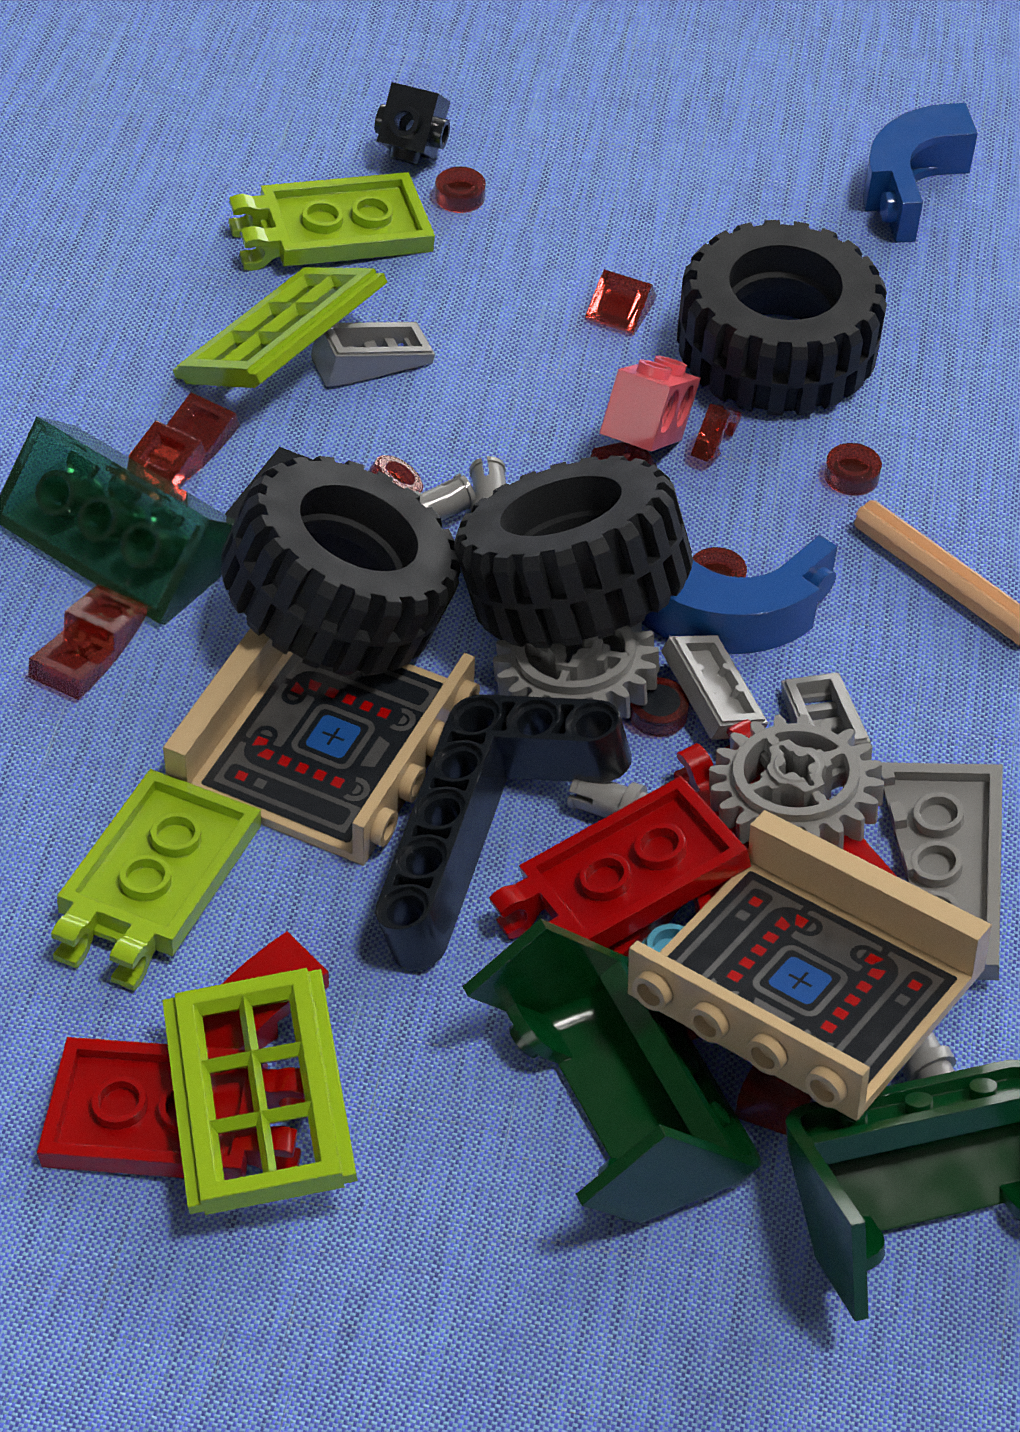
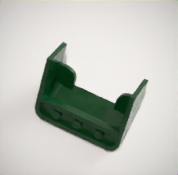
[462,918,761,1223]
[786,1060,1020,1321]

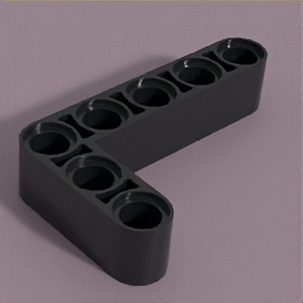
[375,694,632,970]

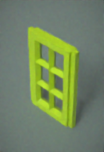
[172,267,387,388]
[162,968,358,1215]

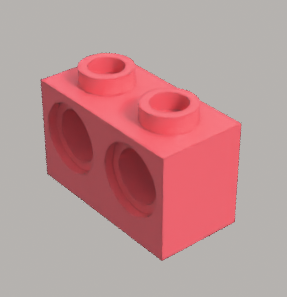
[599,356,701,451]

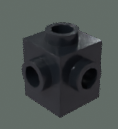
[374,82,450,165]

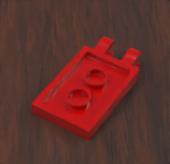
[489,776,751,948]
[37,1037,307,1180]

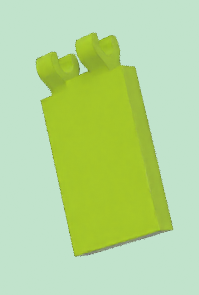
[228,172,435,271]
[51,769,261,991]

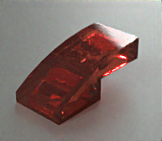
[124,392,240,489]
[28,584,147,700]

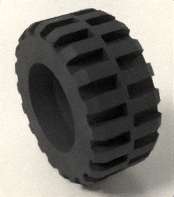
[677,220,887,416]
[220,456,461,676]
[454,456,693,648]

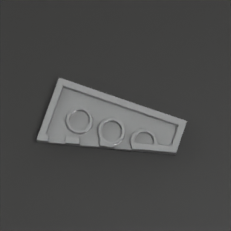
[881,762,1003,980]

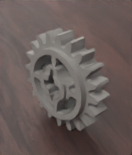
[493,622,659,719]
[709,714,884,849]

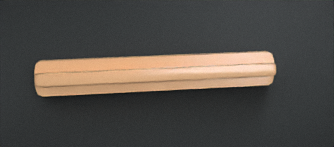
[854,500,1020,646]

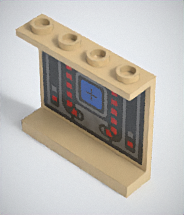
[163,628,480,866]
[628,810,992,1121]

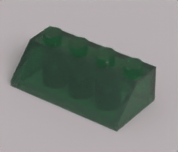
[0,416,235,625]

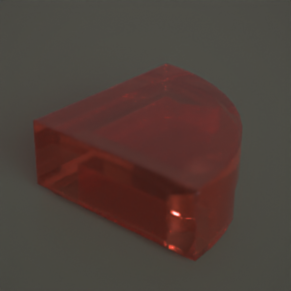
[690,403,742,462]

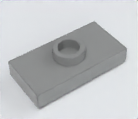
[661,635,768,740]

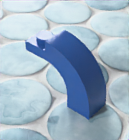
[863,103,978,243]
[642,535,838,654]

